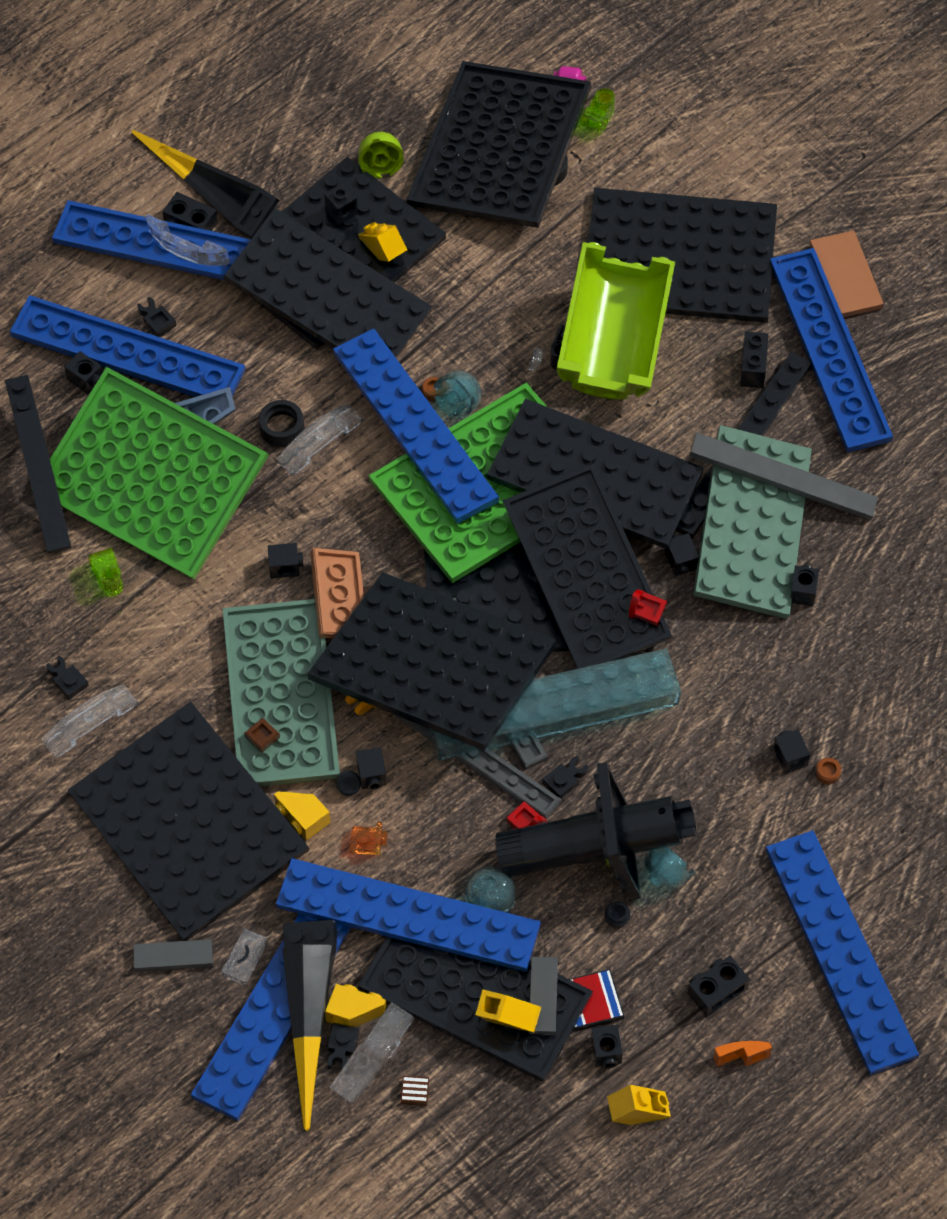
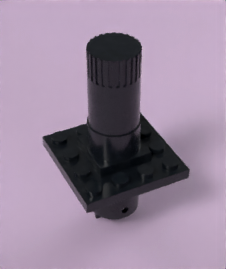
[495,762,697,901]

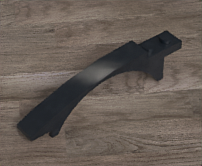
[5,375,72,554]

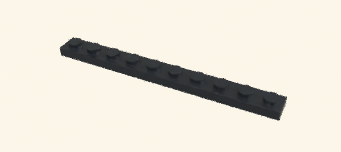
[676,352,811,539]

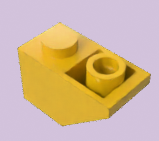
[358,222,407,262]
[274,791,330,841]
[325,984,386,1027]
[475,990,541,1033]
[607,1085,671,1125]

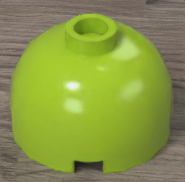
[358,131,404,178]

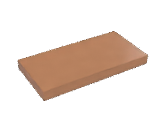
[810,230,884,318]
[310,548,364,639]

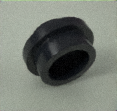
[336,770,361,796]
[604,902,630,927]

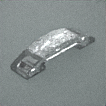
[145,214,230,266]
[277,404,364,476]
[42,685,139,759]

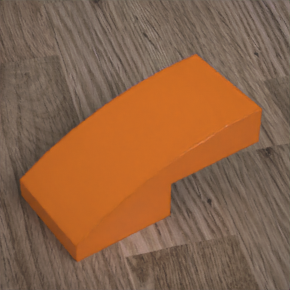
[713,1041,772,1067]

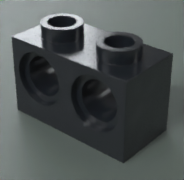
[162,192,218,231]
[740,331,769,388]
[687,956,750,1017]

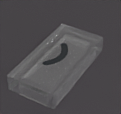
[221,928,268,985]

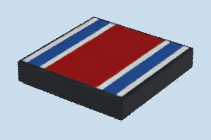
[570,969,624,1031]

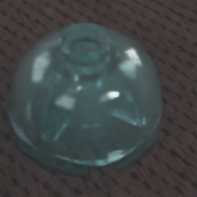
[434,370,482,419]
[644,847,696,889]
[464,866,516,913]

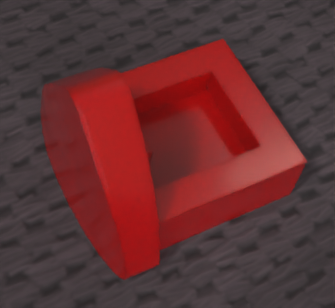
[628,589,667,626]
[506,801,548,829]

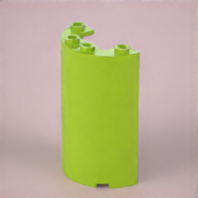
[557,242,675,400]

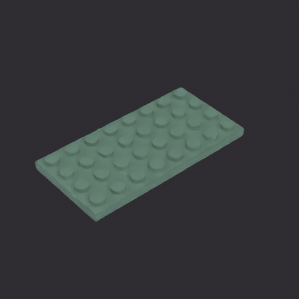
[693,425,812,619]
[223,599,340,787]

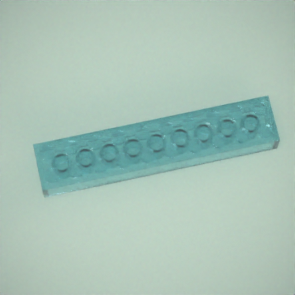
[428,648,682,761]

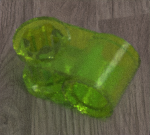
[580,88,615,133]
[88,547,123,596]

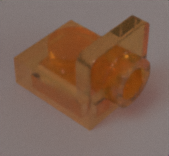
[350,822,387,855]

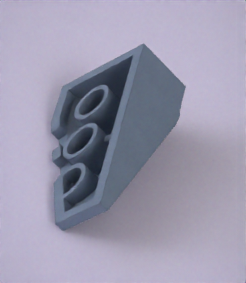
[175,387,236,425]

